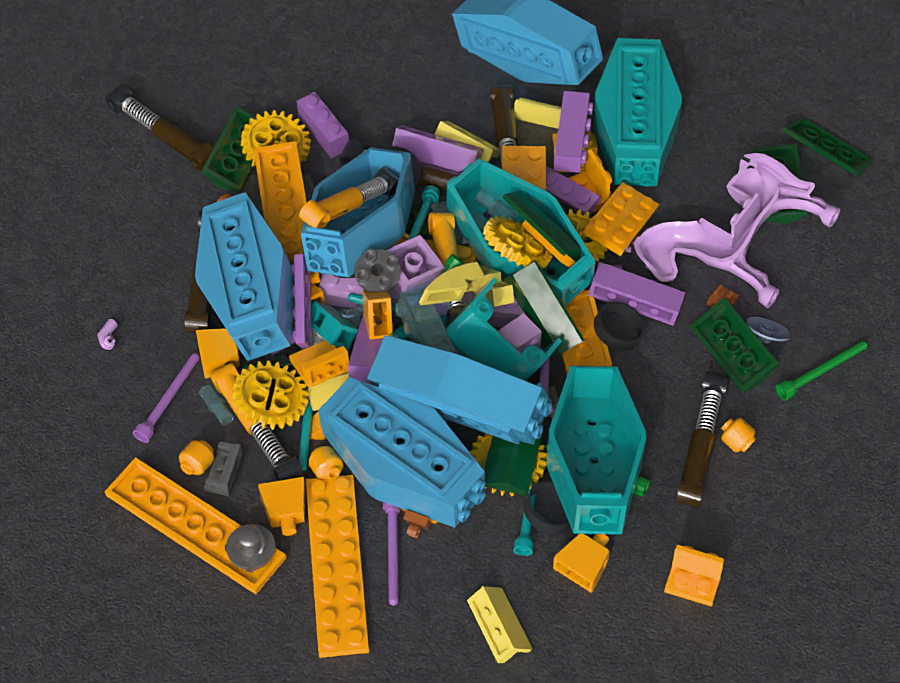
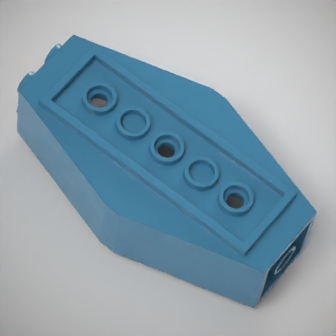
[452,0,603,85]
[301,147,415,277]
[195,192,295,361]
[367,335,552,445]
[318,377,486,528]

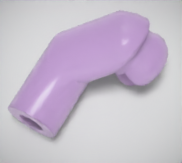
[97,319,118,350]

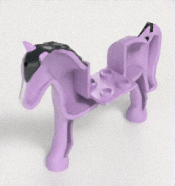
[625,153,841,309]

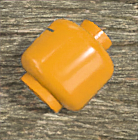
[721,418,756,452]
[179,440,214,475]
[309,446,344,480]

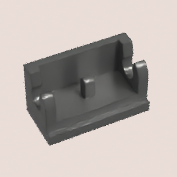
[204,442,243,496]

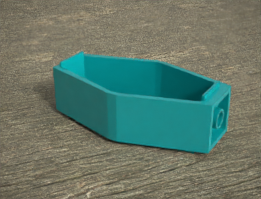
[593,38,682,187]
[447,159,596,306]
[546,365,646,534]

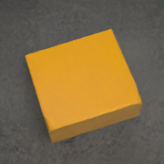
[310,411,326,440]

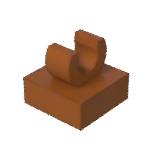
[707,285,739,307]
[403,510,433,539]

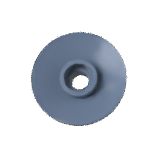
[746,317,790,343]

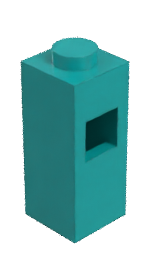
[311,300,358,350]

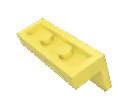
[514,98,562,129]
[435,121,500,163]
[467,586,532,663]

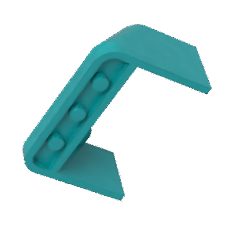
[444,277,562,381]

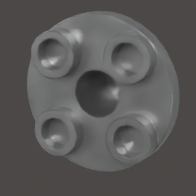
[354,249,401,293]
[226,524,276,572]

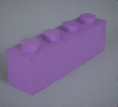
[554,91,593,173]
[392,125,483,173]
[588,262,685,326]
[348,315,395,385]

